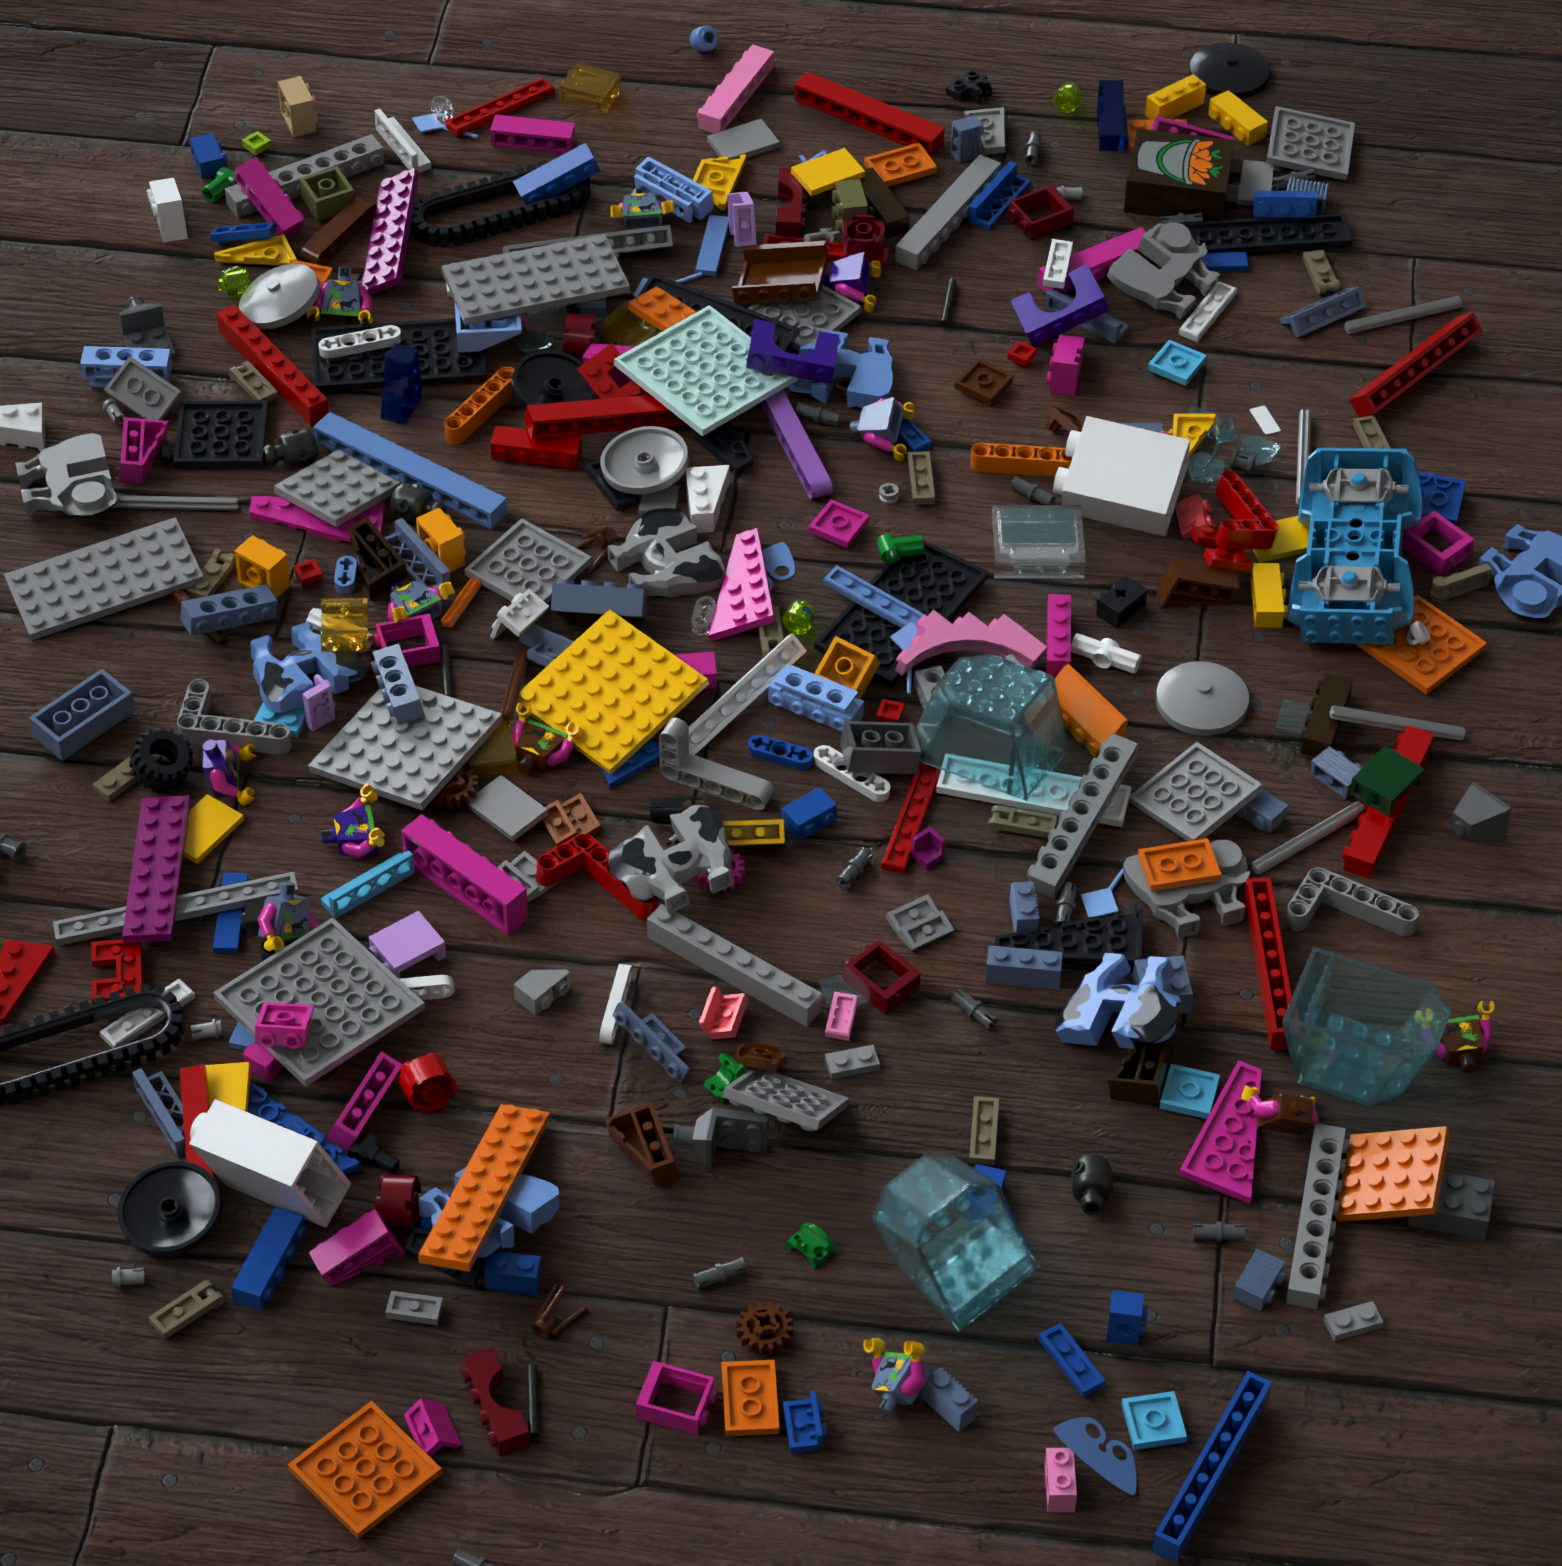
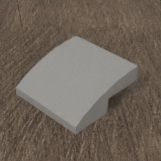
[497,851,557,902]
[885,894,954,951]

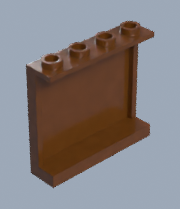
[731,241,829,305]

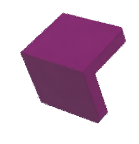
[911,826,946,870]

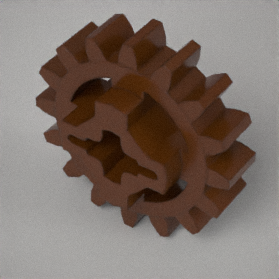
[433,765,480,809]
[736,1301,794,1356]

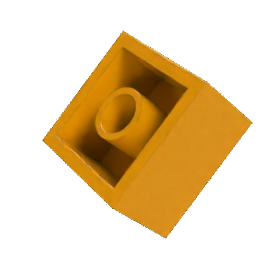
[416,508,466,573]
[234,535,291,599]
[814,636,880,699]

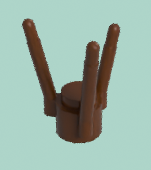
[574,525,617,574]
[530,1283,588,1338]

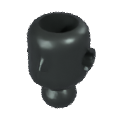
[263,429,319,468]
[390,483,447,523]
[1071,1154,1113,1215]

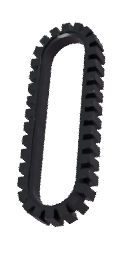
[411,159,590,248]
[0,984,185,1107]

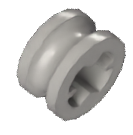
[879,483,899,504]

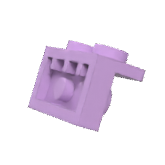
[302,674,336,732]

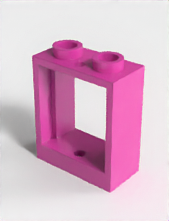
[1402,511,1474,576]
[373,614,441,668]
[636,1361,718,1436]

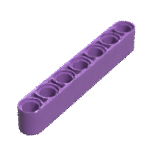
[761,389,833,499]

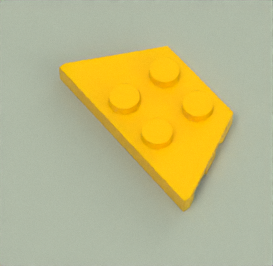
[693,154,746,211]

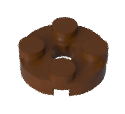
[736,1043,787,1074]

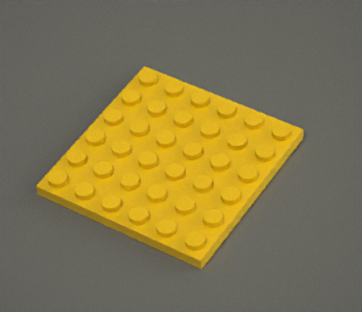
[516,609,709,775]

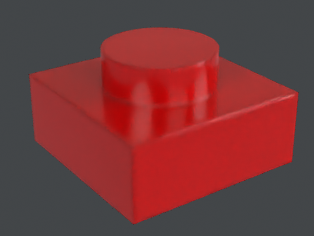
[1007,341,1037,367]
[293,559,323,586]
[876,699,905,723]

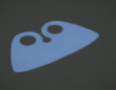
[763,542,795,590]
[1053,1417,1137,1495]

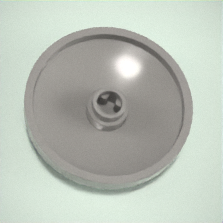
[239,264,320,329]
[600,426,689,494]
[1156,661,1249,736]

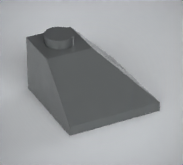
[1450,782,1512,841]

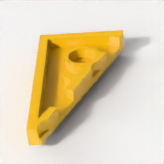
[214,234,297,265]
[1172,414,1216,459]

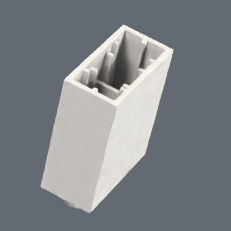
[1053,416,1190,537]
[189,1099,351,1228]

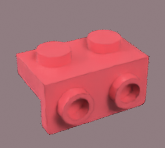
[1175,493,1215,540]
[699,986,749,1040]

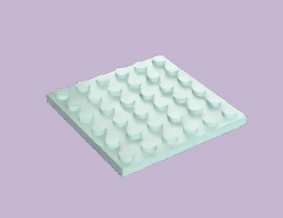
[614,305,797,436]

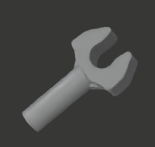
[804,228,840,242]

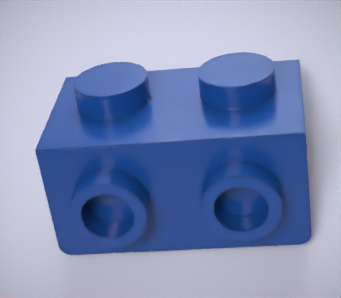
[783,1391,827,1454]

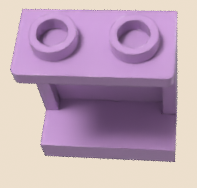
[727,192,756,247]
[368,911,446,979]

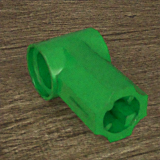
[202,167,238,203]
[877,534,924,564]

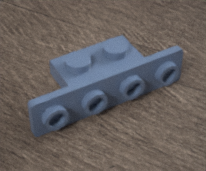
[519,624,574,667]
[613,1001,690,1084]

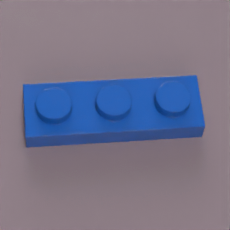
[210,222,277,244]
[1038,1323,1105,1398]

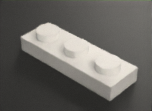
[1043,239,1073,289]

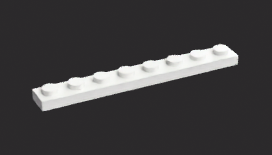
[688,633,806,755]

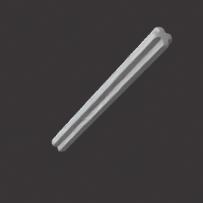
[1344,296,1463,334]
[1296,409,1311,505]
[111,495,239,511]
[1330,705,1465,741]
[1251,801,1365,875]

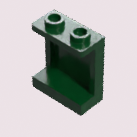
[1350,746,1424,817]

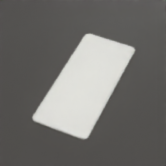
[1250,406,1281,435]

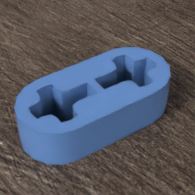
[334,556,358,594]

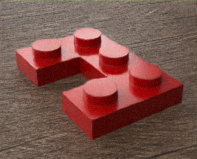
[577,343,650,399]
[1189,526,1254,573]
[91,939,143,1006]

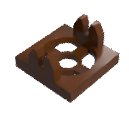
[1046,405,1084,433]

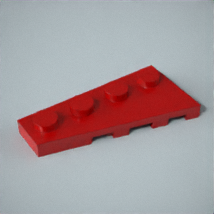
[0,940,55,1025]

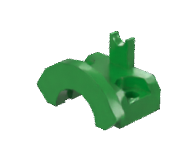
[703,1053,747,1103]
[785,1222,837,1270]

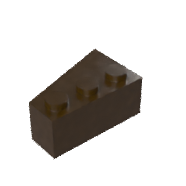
[349,517,407,600]
[1108,1034,1175,1104]

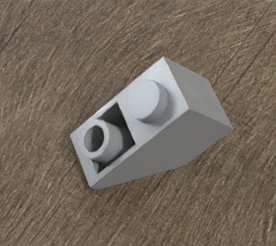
[514,969,571,1016]

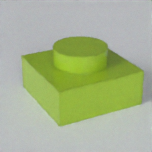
[242,131,271,156]

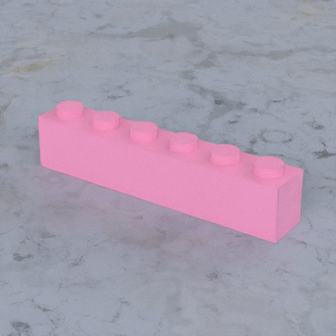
[696,44,774,134]

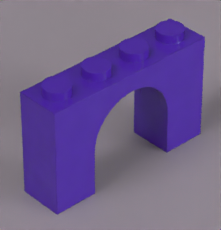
[1011,264,1110,347]
[746,319,839,384]

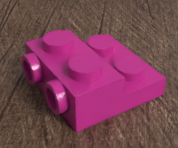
[255,1002,314,1049]

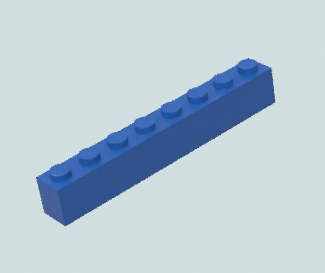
[1152,1371,1272,1563]

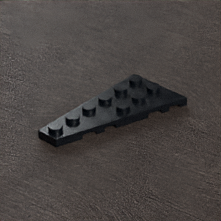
[994,908,1143,967]

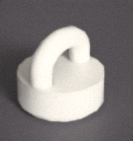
[1407,621,1430,645]

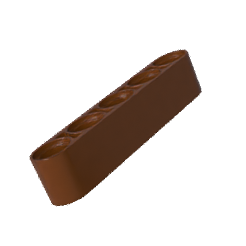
[300,197,377,266]

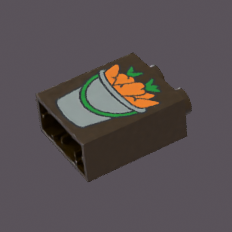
[1124,128,1244,221]

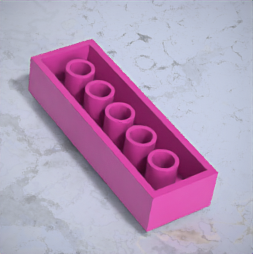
[401,814,528,936]

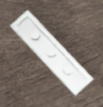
[1179,281,1237,342]
[100,979,195,1049]

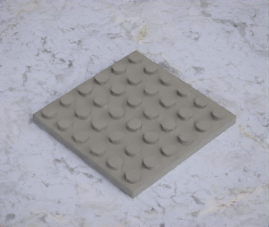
[308,686,503,811]
[213,917,425,1087]

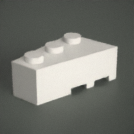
[147,178,188,243]
[0,403,45,451]
[685,465,730,533]

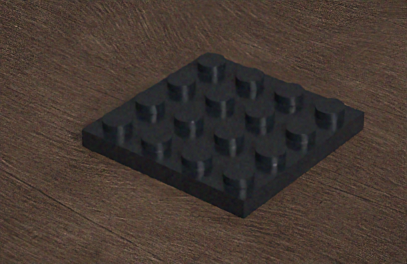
[173,400,268,468]

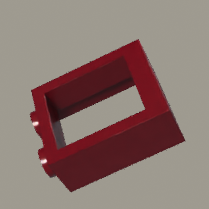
[1008,185,1074,240]
[843,939,921,1015]

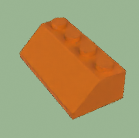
[1045,664,1128,758]

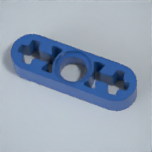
[748,735,813,771]

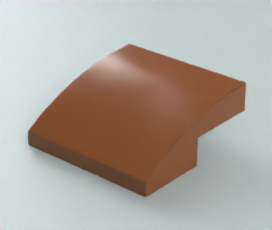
[542,793,603,846]

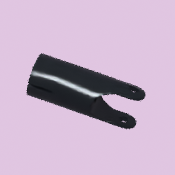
[649,797,703,820]

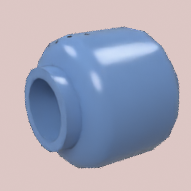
[690,25,719,53]

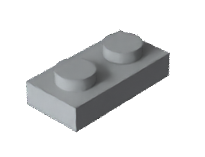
[825,1045,880,1079]
[385,1291,443,1325]
[1323,1301,1384,1342]

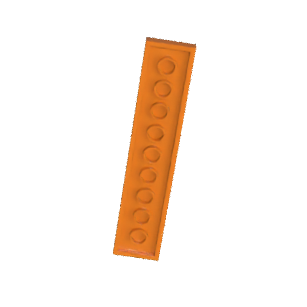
[418,1104,550,1272]

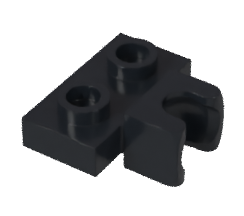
[945,70,992,103]

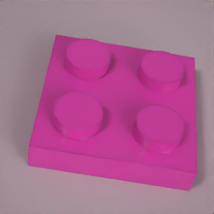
[809,499,870,549]

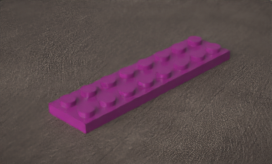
[362,168,420,295]
[122,795,191,943]

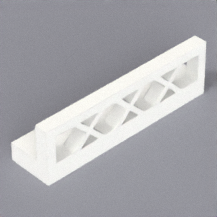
[374,109,431,173]

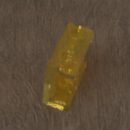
[559,63,621,113]
[601,300,662,347]
[321,598,368,652]
[468,720,518,780]

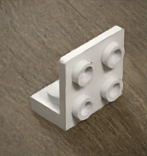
[490,589,549,640]

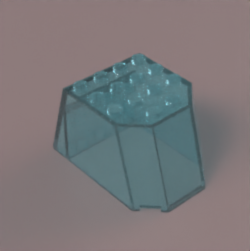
[915,654,1068,801]
[1282,947,1452,1107]
[872,1154,1038,1332]

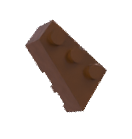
[1156,559,1240,609]
[604,1102,679,1187]

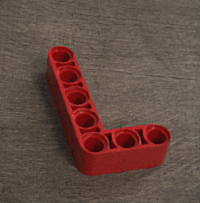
[1215,471,1279,550]
[536,834,659,921]

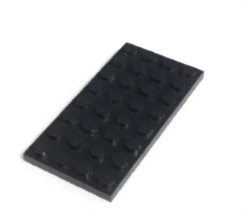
[311,318,487,392]
[814,535,989,687]

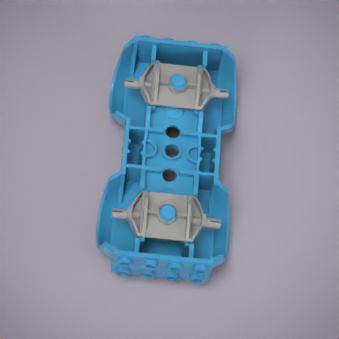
[1287,448,1423,645]

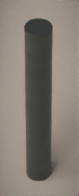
[940,278,957,327]
[440,644,453,698]
[526,1364,539,1438]

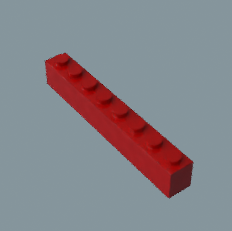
[794,71,945,157]
[216,304,329,426]
[1349,312,1483,418]
[525,395,688,439]
[1341,725,1434,879]
[1244,878,1298,1051]

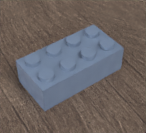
[551,579,648,618]
[29,669,135,761]

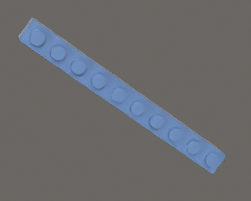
[313,412,507,529]

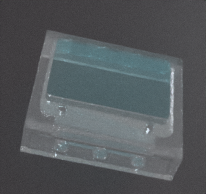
[991,505,1086,578]

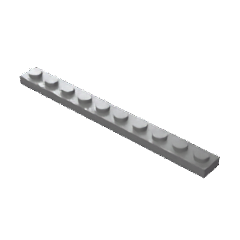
[53,872,299,946]

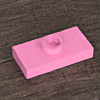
[825,992,859,1041]

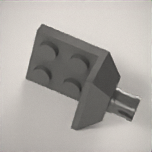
[119,296,176,360]
[673,1107,769,1171]

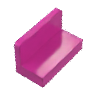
[404,1398,461,1457]

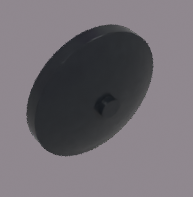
[1189,43,1270,99]
[511,350,597,409]
[118,1161,222,1257]

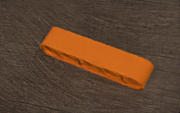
[444,367,514,445]
[970,443,1073,477]

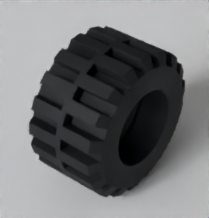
[129,727,193,793]

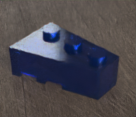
[1096,80,1128,151]
[380,343,422,425]

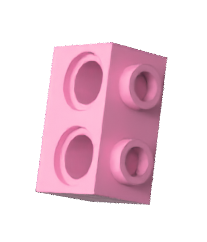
[1044,1448,1077,1512]

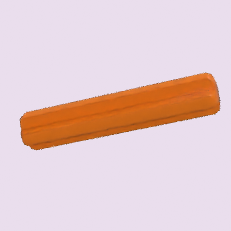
[441,577,481,629]

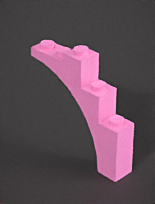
[895,610,1047,676]

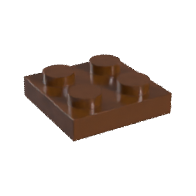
[954,358,1014,405]

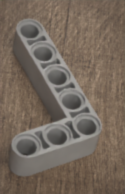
[177,679,292,755]
[659,718,775,811]
[1285,867,1419,937]

